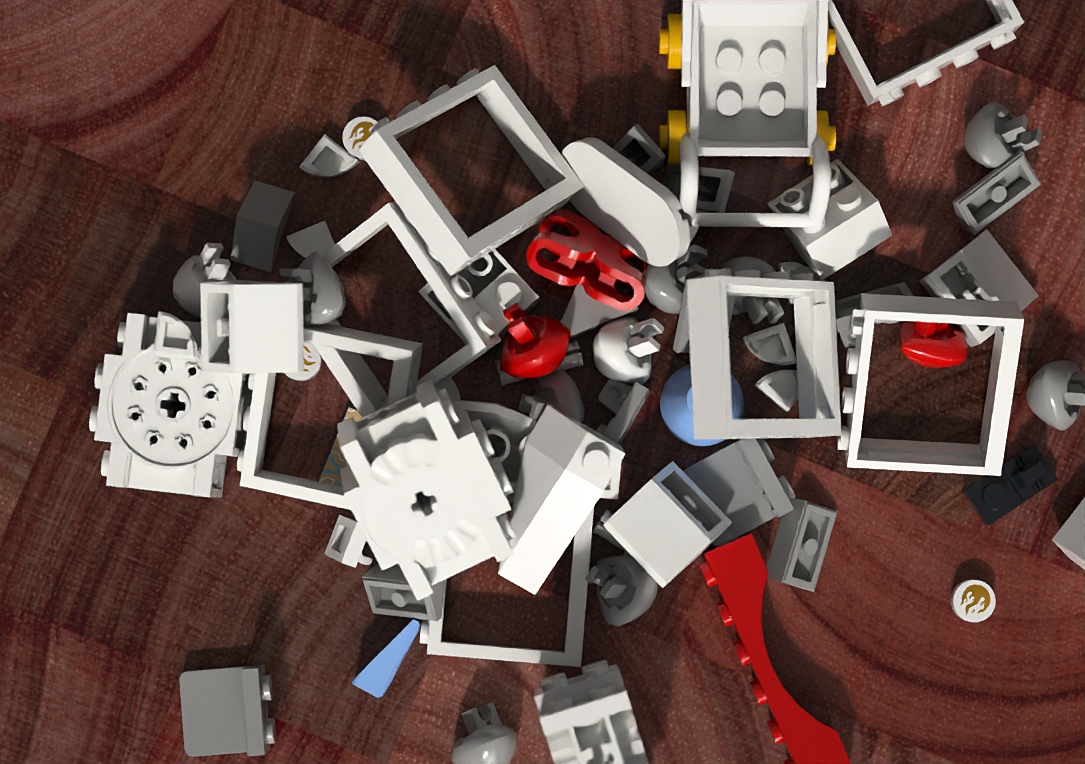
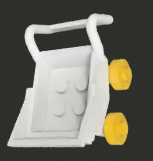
[659,0,836,227]

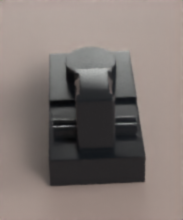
[962,444,1058,526]

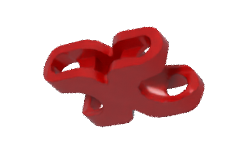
[526,209,649,311]

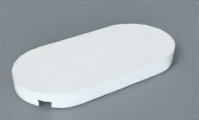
[561,137,690,267]

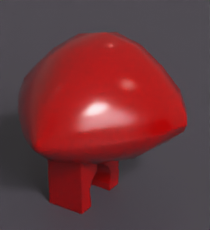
[499,303,571,378]
[899,321,969,368]

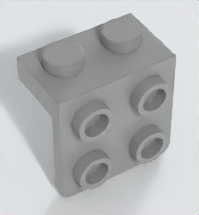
[683,438,795,546]
[179,664,276,757]

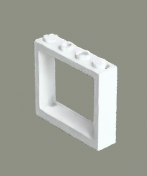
[828,0,1024,106]
[358,65,585,276]
[286,201,502,418]
[687,268,842,440]
[837,293,1024,476]
[237,324,423,510]
[420,491,594,667]

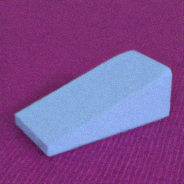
[351,618,422,698]

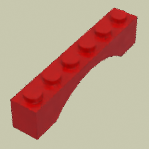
[699,533,851,764]

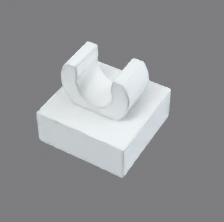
[324,515,373,568]

